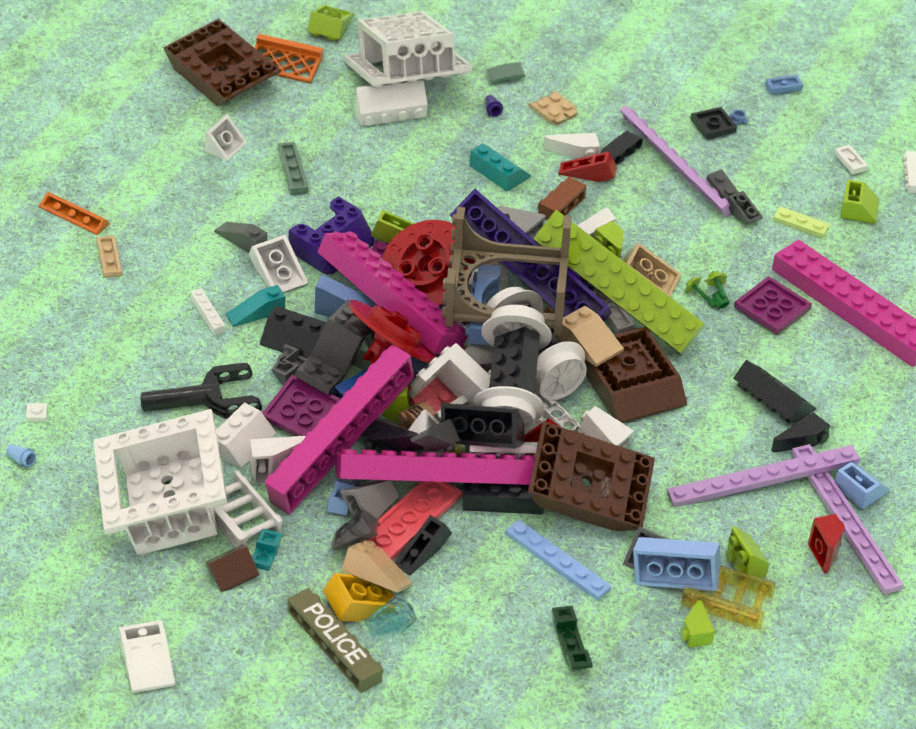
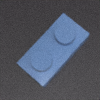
[765,75,803,94]

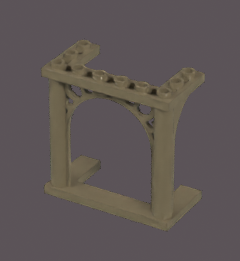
[442,207,572,336]

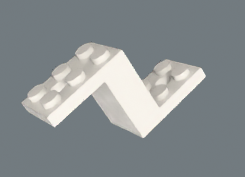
[408,343,491,405]

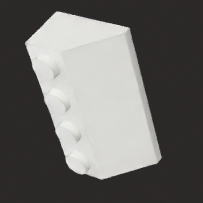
[355,79,428,127]

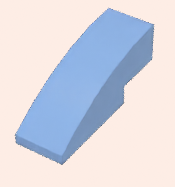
[327,478,362,516]

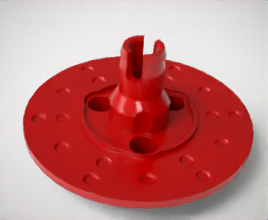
[382,220,475,307]
[348,300,435,365]

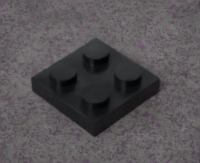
[690,107,737,139]

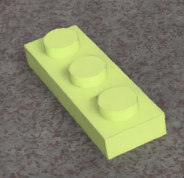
[773,207,830,238]

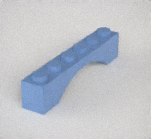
[465,265,501,346]

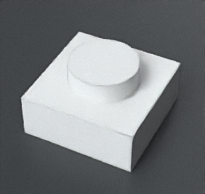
[26,403,47,422]

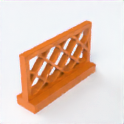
[254,34,323,84]

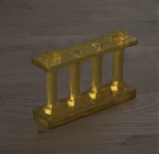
[681,565,776,630]

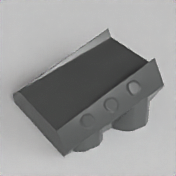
[331,510,380,550]

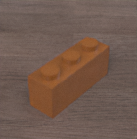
[538,177,587,220]

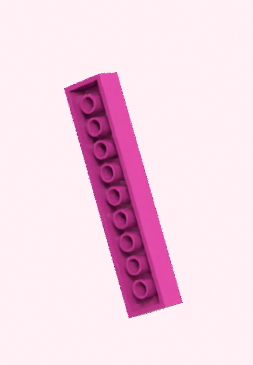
[318,232,468,354]
[772,239,916,367]
[265,344,414,515]
[335,449,535,485]

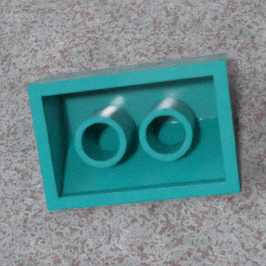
[469,143,531,192]

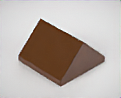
[205,544,260,592]

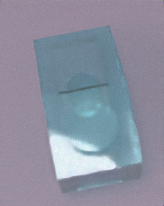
[365,596,417,637]

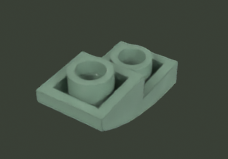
[486,62,526,85]

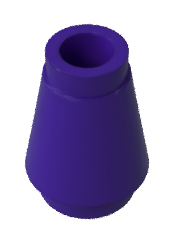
[485,95,503,117]

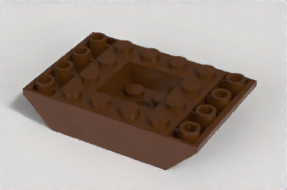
[164,18,281,106]
[585,327,687,423]
[528,421,655,531]

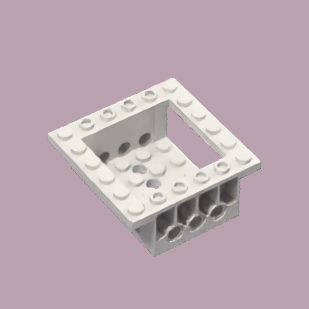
[344,11,472,87]
[94,409,228,555]

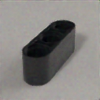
[600,130,643,165]

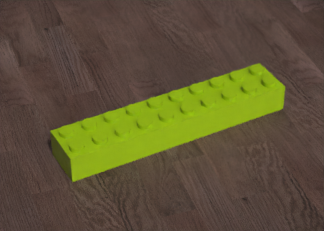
[533,210,705,355]

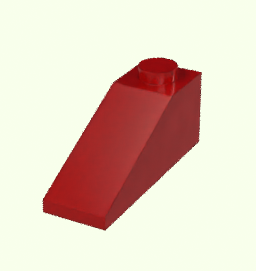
[558,151,617,182]

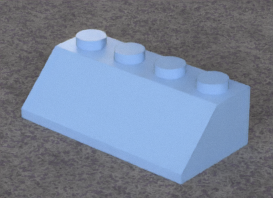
[633,537,721,591]

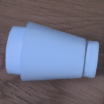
[6,444,36,467]

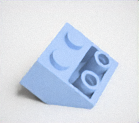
[835,462,890,510]

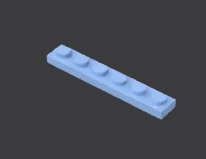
[505,520,612,601]

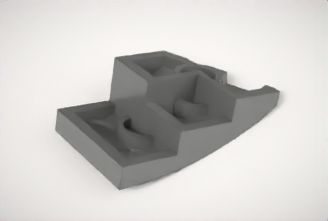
[272,344,307,386]

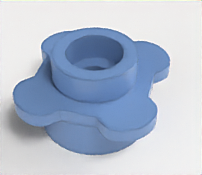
[729,109,748,125]

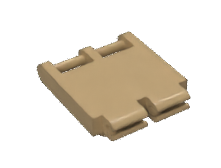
[528,91,578,126]

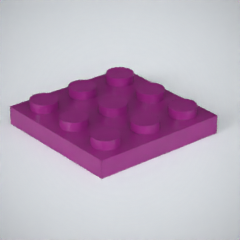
[734,276,812,335]
[262,375,341,436]

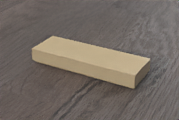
[96,236,122,278]

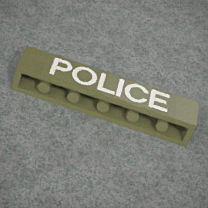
[287,588,383,693]

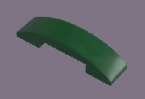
[552,606,593,670]

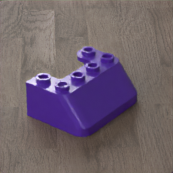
[288,196,374,274]

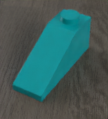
[226,285,286,327]

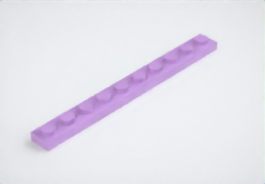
[620,105,731,218]
[791,444,903,595]
[667,445,860,507]

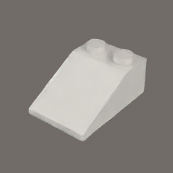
[248,234,308,293]

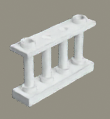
[213,470,283,548]

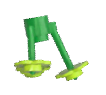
[685,271,730,310]

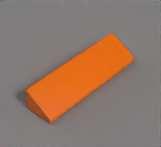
[38,191,110,235]

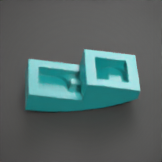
[252,529,282,571]

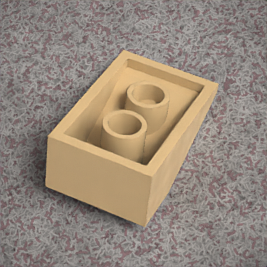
[623,242,682,297]
[556,306,624,367]
[342,540,412,593]

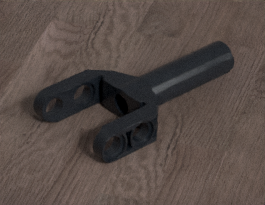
[140,363,262,419]

